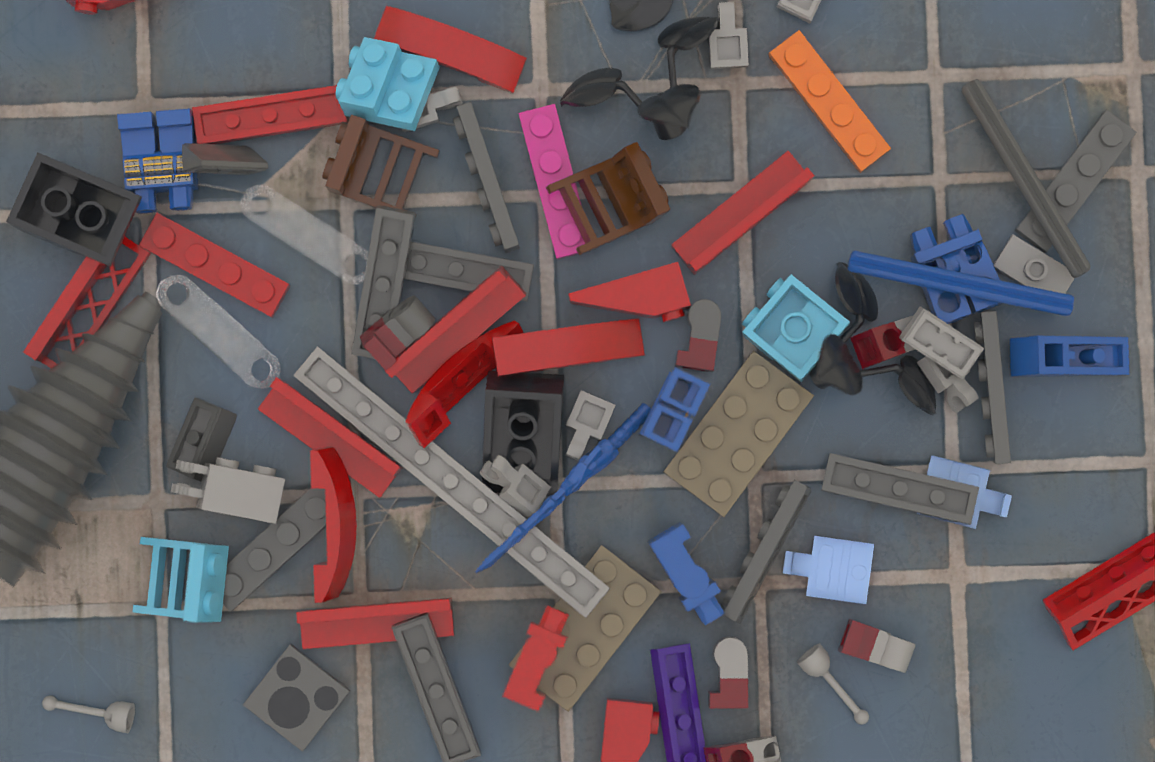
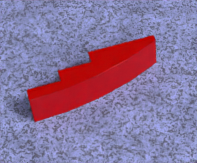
[492,318,645,377]

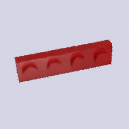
[192,85,348,144]
[139,213,291,318]

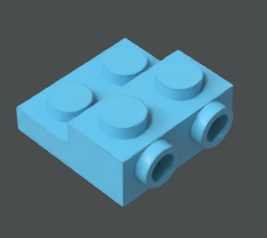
[336,37,440,131]
[742,274,850,382]

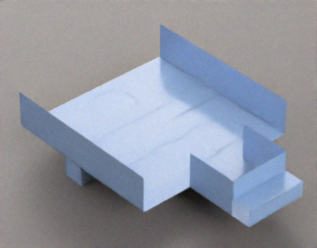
[917,455,1012,529]
[783,536,874,604]

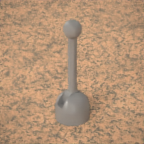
[797,643,869,725]
[42,696,135,733]

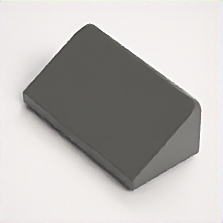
[182,143,268,175]
[165,397,237,481]

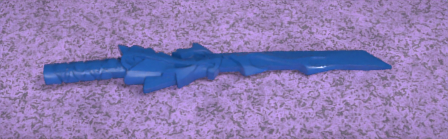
[475,403,651,573]

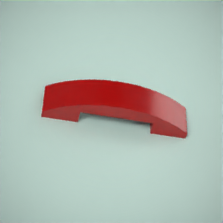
[374,6,527,94]
[405,320,524,448]
[310,447,357,603]

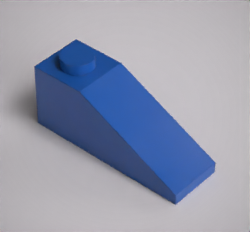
[1010,336,1129,377]

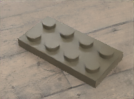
[663,351,814,517]
[509,545,662,712]

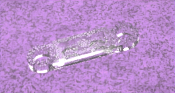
[241,185,369,284]
[157,275,281,389]

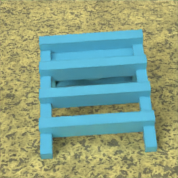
[133,537,229,622]

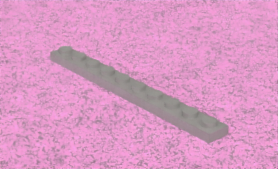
[293,346,610,618]

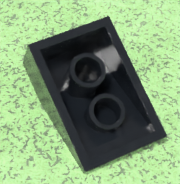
[6,153,142,267]
[482,370,564,496]

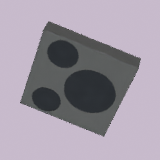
[243,644,351,752]

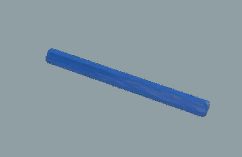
[848,251,1074,316]

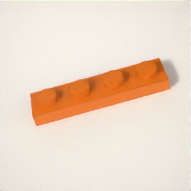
[769,30,891,173]

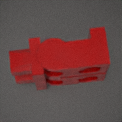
[503,606,569,712]

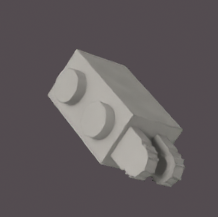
[171,457,285,524]

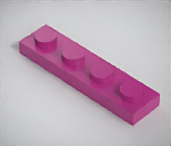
[518,104,585,260]

